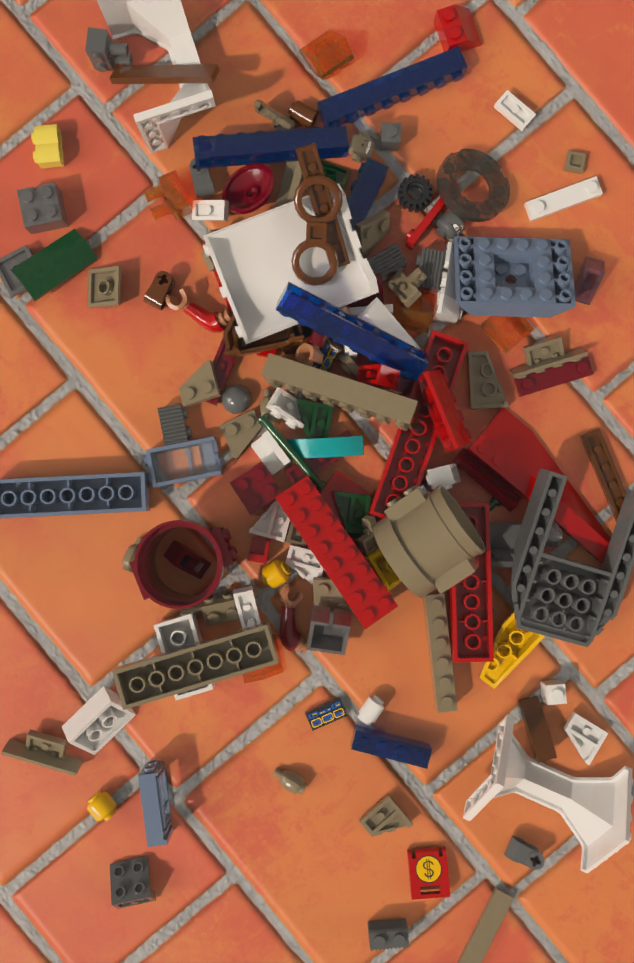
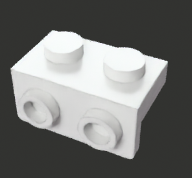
[266,387,304,429]

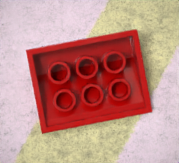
[417,369,472,453]

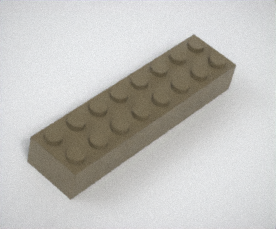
[261,353,421,431]
[112,622,280,710]

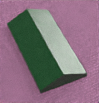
[11,228,98,301]

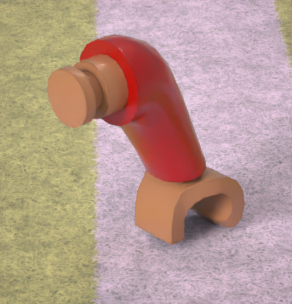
[166,286,232,333]

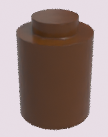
[288,100,319,129]

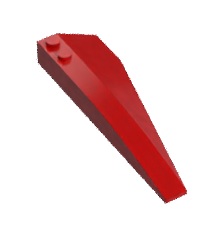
[466,408,611,564]

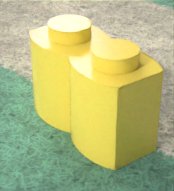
[31,124,64,169]

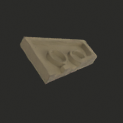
[467,351,509,410]

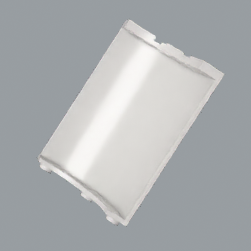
[202,183,379,344]

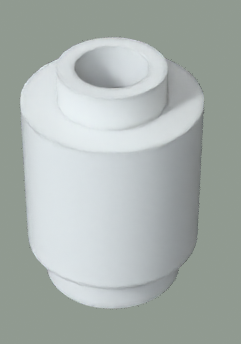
[358,695,385,726]

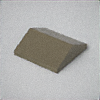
[88,266,121,308]

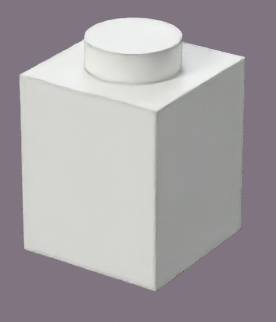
[540,680,567,705]

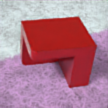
[247,537,271,564]

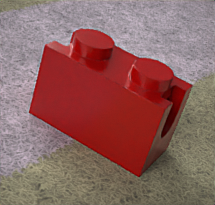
[356,364,400,391]

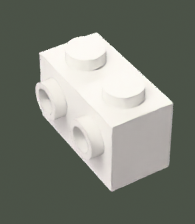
[426,463,461,490]

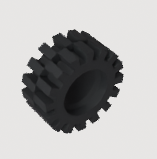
[397,174,433,213]

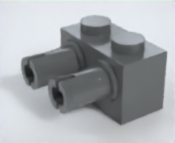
[85,27,133,72]

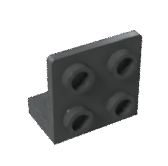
[490,522,522,568]
[110,856,156,909]

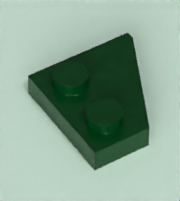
[296,399,334,438]
[333,491,371,534]

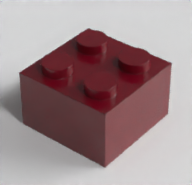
[230,462,282,515]

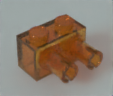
[143,170,192,220]

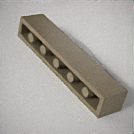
[423,592,457,713]

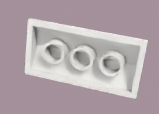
[348,297,424,378]

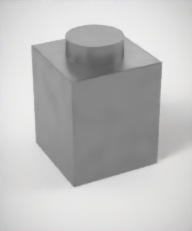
[380,123,401,151]

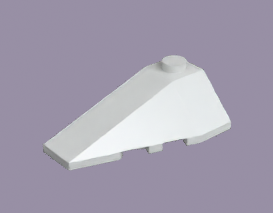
[432,242,462,325]

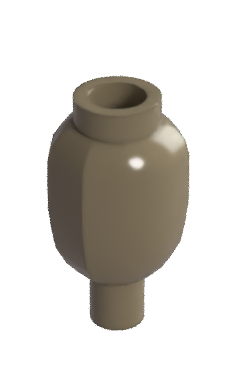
[260,389,277,424]
[122,537,142,573]
[273,768,307,795]

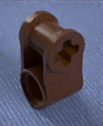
[143,271,175,310]

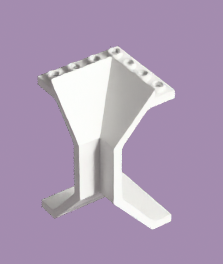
[97,0,216,154]
[463,714,634,873]

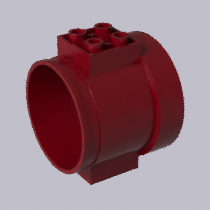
[129,520,239,609]

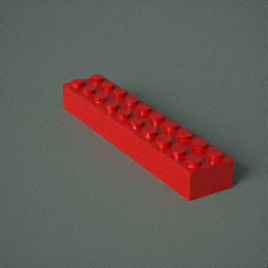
[368,330,469,518]

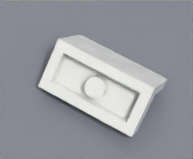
[251,430,291,475]

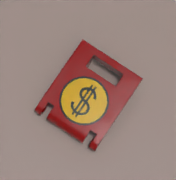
[407,846,451,900]

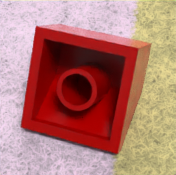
[434,4,482,57]

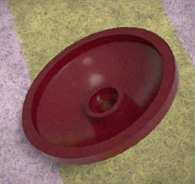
[222,163,275,214]

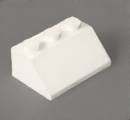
[62,686,136,755]

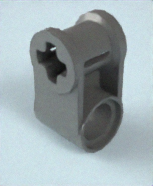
[190,157,215,199]
[504,836,545,870]

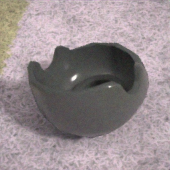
[222,384,252,414]

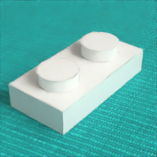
[494,90,536,131]
[192,200,229,221]

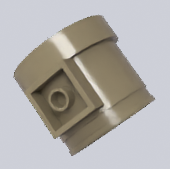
[373,485,486,598]

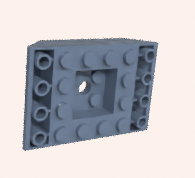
[454,236,576,318]

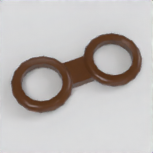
[291,175,343,286]

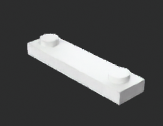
[524,176,603,222]

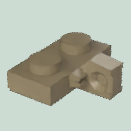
[387,267,427,308]
[357,515,379,557]

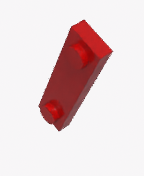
[405,180,460,250]

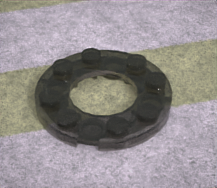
[436,149,510,222]

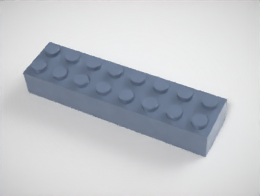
[0,472,150,519]

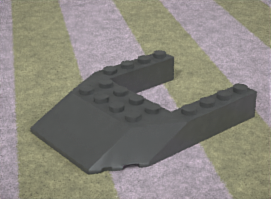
[511,468,634,647]

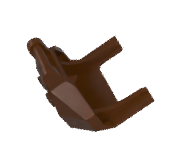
[223,314,304,358]

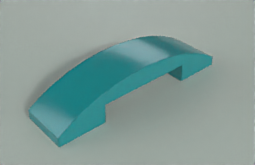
[287,435,364,458]

